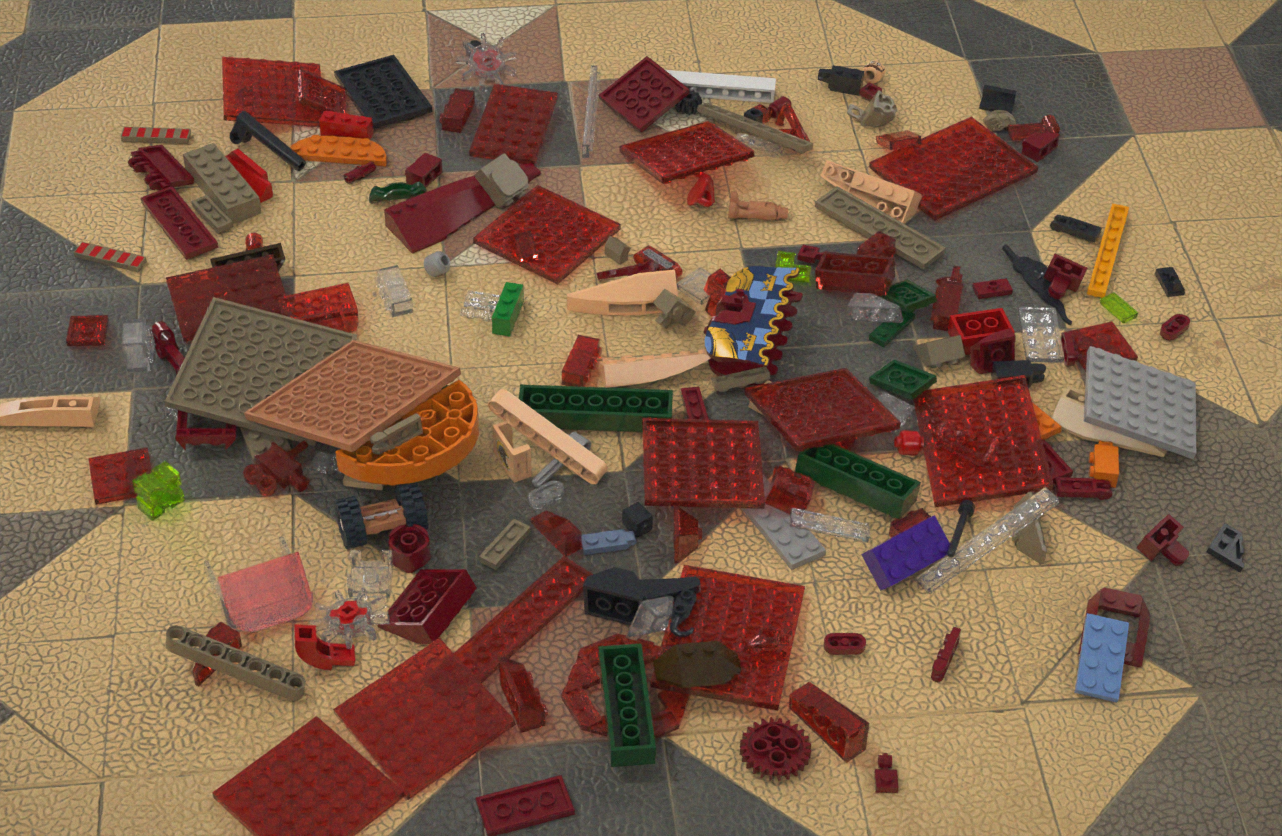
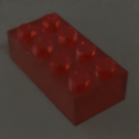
[815,252,895,296]

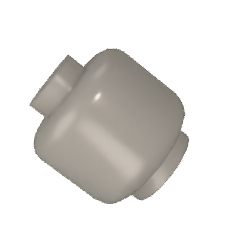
[424,251,450,277]

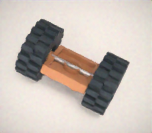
[334,482,428,549]

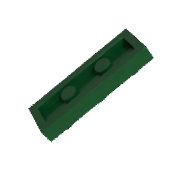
[869,309,915,348]

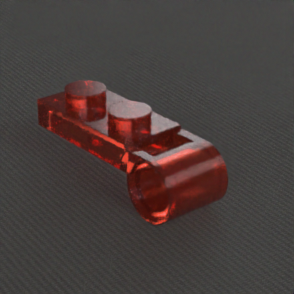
[1007,115,1060,141]

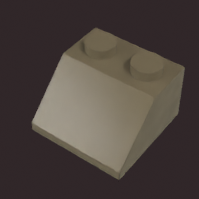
[913,335,965,368]

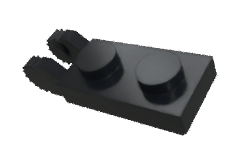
[1050,214,1102,243]

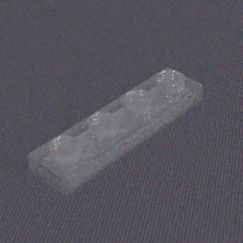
[790,508,870,543]

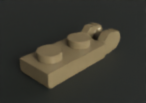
[370,413,423,455]

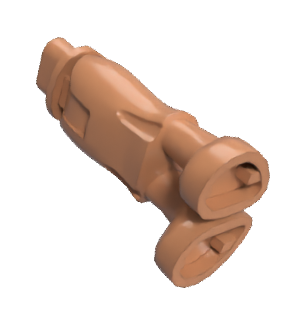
[728,191,788,221]

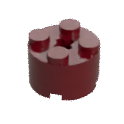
[388,524,431,573]

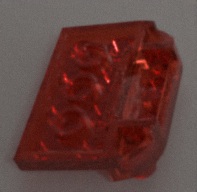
[277,282,359,333]
[217,551,313,632]

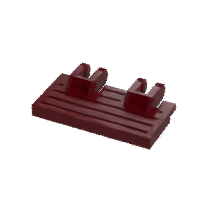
[128,144,195,191]

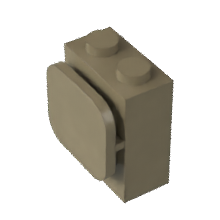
[474,153,529,208]

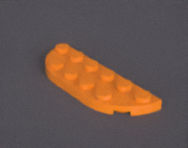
[290,135,387,167]

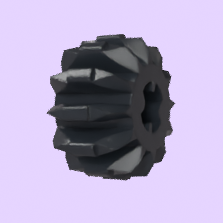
[675,90,702,115]

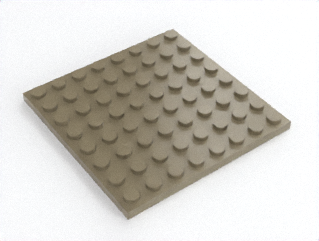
[165,297,357,446]

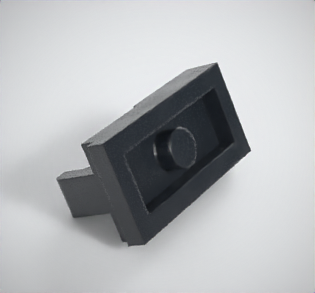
[1155,267,1185,297]

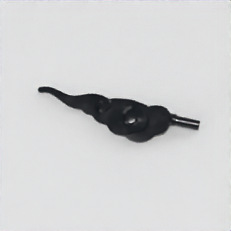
[1002,244,1072,325]

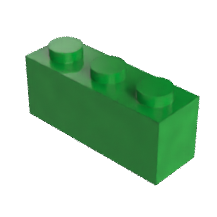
[492,282,524,336]

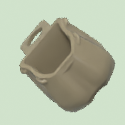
[847,90,897,127]

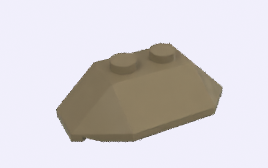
[1008,491,1047,564]

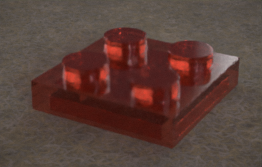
[66,315,109,346]

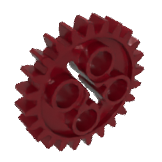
[740,717,811,781]

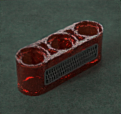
[633,245,683,279]

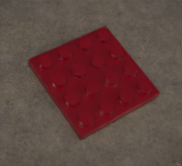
[598,56,690,133]

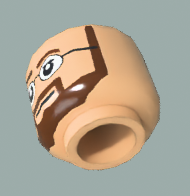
[862,61,885,84]

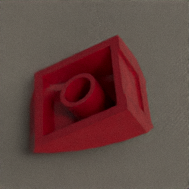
[970,328,1016,374]

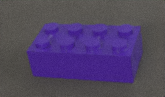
[861,515,950,591]

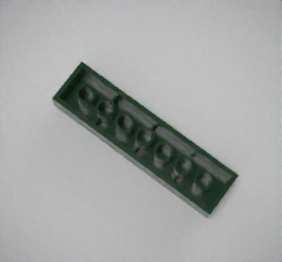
[519,384,673,433]

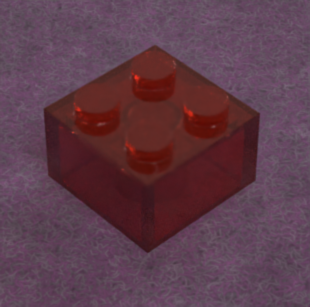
[764,465,815,520]

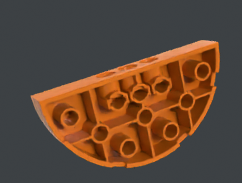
[335,380,480,486]

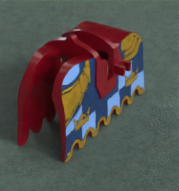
[703,266,803,388]

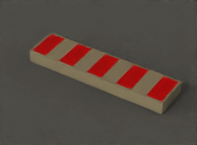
[121,127,191,144]
[73,242,147,272]

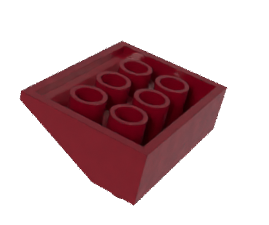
[377,569,477,644]

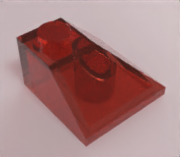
[673,506,702,563]

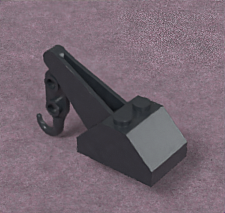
[583,567,700,637]

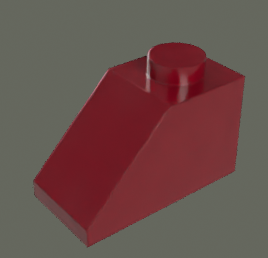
[1021,133,1060,162]

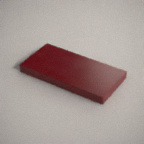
[475,775,575,836]

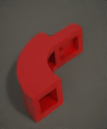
[294,624,355,671]

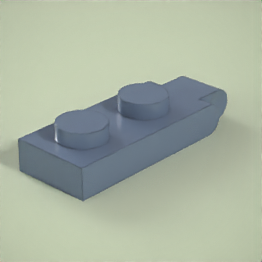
[580,529,637,555]

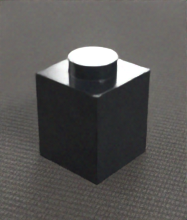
[622,501,653,538]

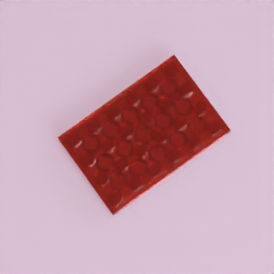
[469,84,558,166]
[166,254,292,342]

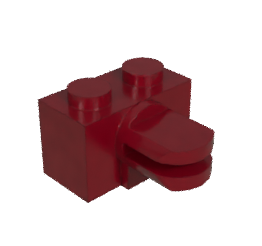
[1043,253,1088,299]
[1136,514,1189,566]

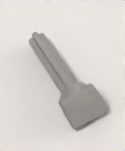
[532,432,591,488]

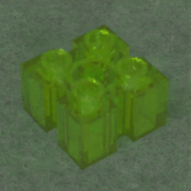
[132,461,185,521]

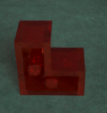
[704,268,731,317]

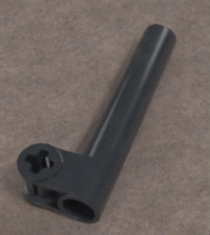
[229,111,306,171]

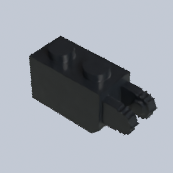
[991,360,1046,390]

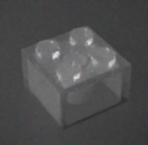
[122,318,154,373]

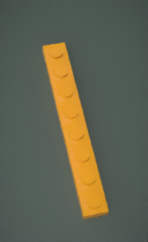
[1087,203,1129,298]

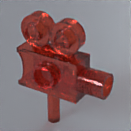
[243,440,309,496]

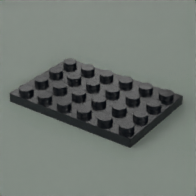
[334,55,433,129]

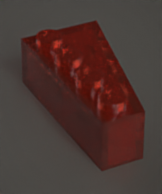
[788,682,870,763]

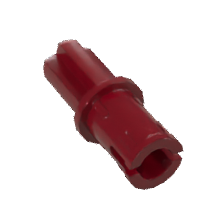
[343,162,376,184]

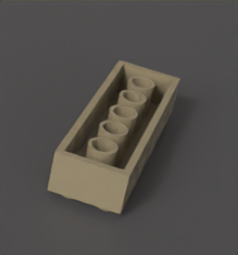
[183,143,261,224]

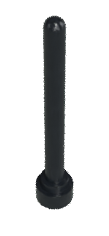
[947,500,975,557]

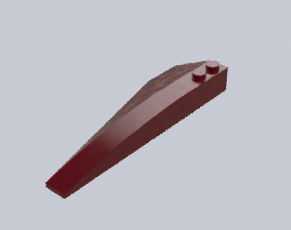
[384,163,541,254]

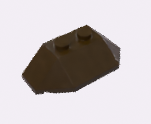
[210,243,286,292]
[653,641,742,688]

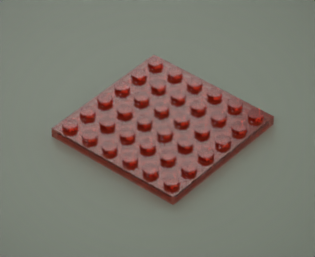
[222,56,324,127]
[619,121,755,184]
[473,185,621,285]
[745,368,901,451]
[642,418,765,509]
[333,638,516,800]
[212,716,404,836]

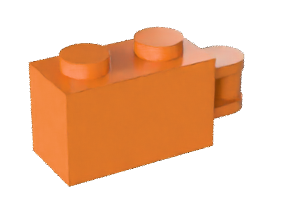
[1088,440,1119,488]

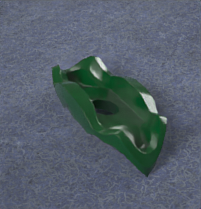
[369,181,427,203]

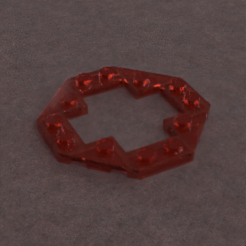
[561,633,694,739]

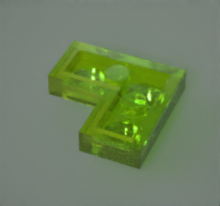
[775,251,811,283]

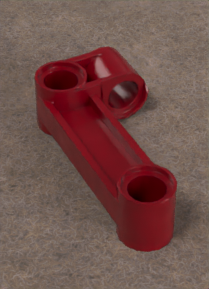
[152,321,185,375]

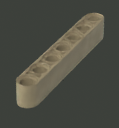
[165,625,306,701]

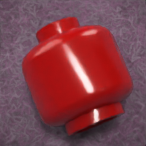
[894,430,924,456]

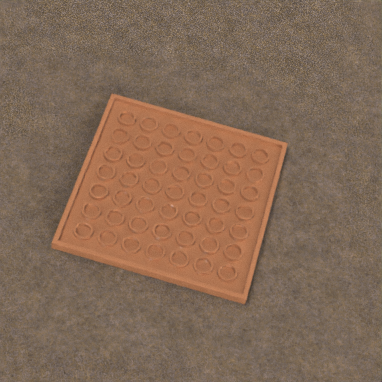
[244,340,461,452]

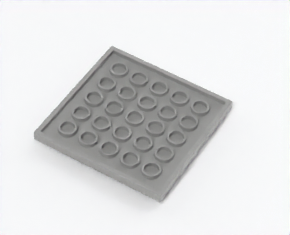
[1084,346,1196,459]

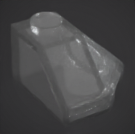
[627,596,674,637]

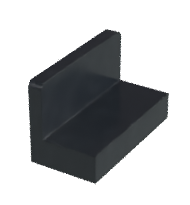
[979,85,1017,113]

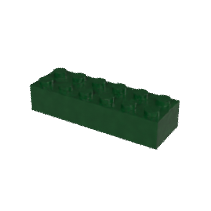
[794,437,921,520]
[598,643,656,767]

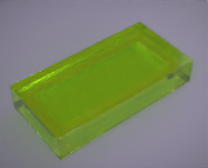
[1100,292,1138,324]

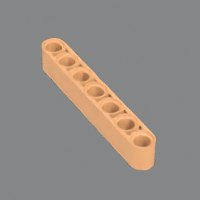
[488,389,608,485]

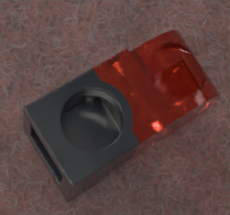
[744,104,773,123]

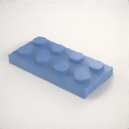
[1074,613,1129,703]

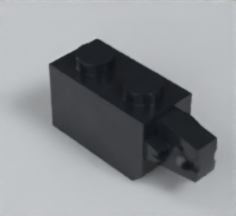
[818,65,865,96]

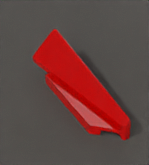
[225,149,273,203]

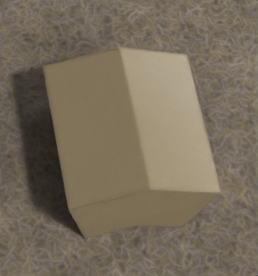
[605,236,631,265]

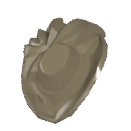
[983,110,1016,131]

